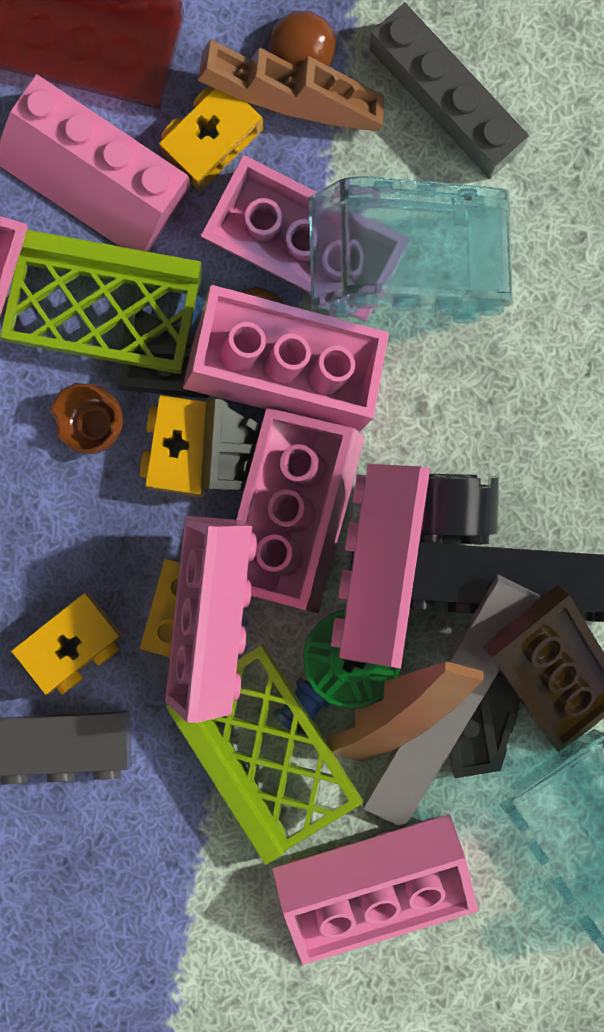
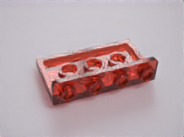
[0,0,185,110]

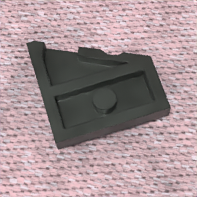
[117,301,210,398]
[201,398,261,490]
[450,675,520,778]

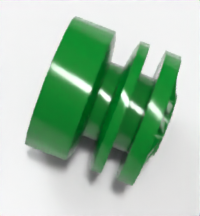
[303,610,402,709]

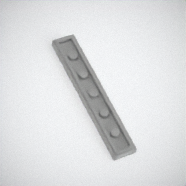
[363,574,540,828]

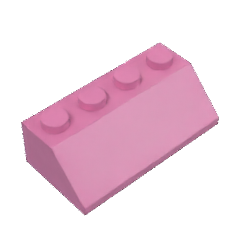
[0,74,192,252]
[201,155,408,322]
[183,285,389,433]
[236,408,365,614]
[331,464,430,668]
[165,516,257,723]
[272,814,478,966]

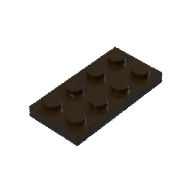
[483,584,604,754]

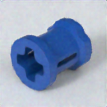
[272,677,330,735]

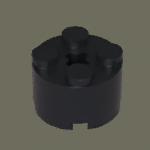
[419,474,499,545]

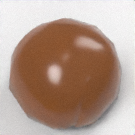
[268,11,337,68]
[50,383,123,454]

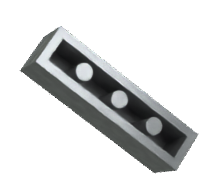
[369,2,529,179]
[0,711,132,784]

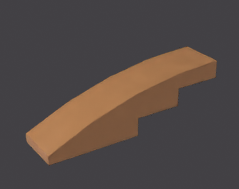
[198,39,384,131]
[326,661,484,762]

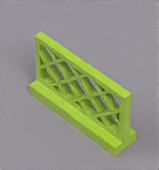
[0,230,203,374]
[165,644,364,865]

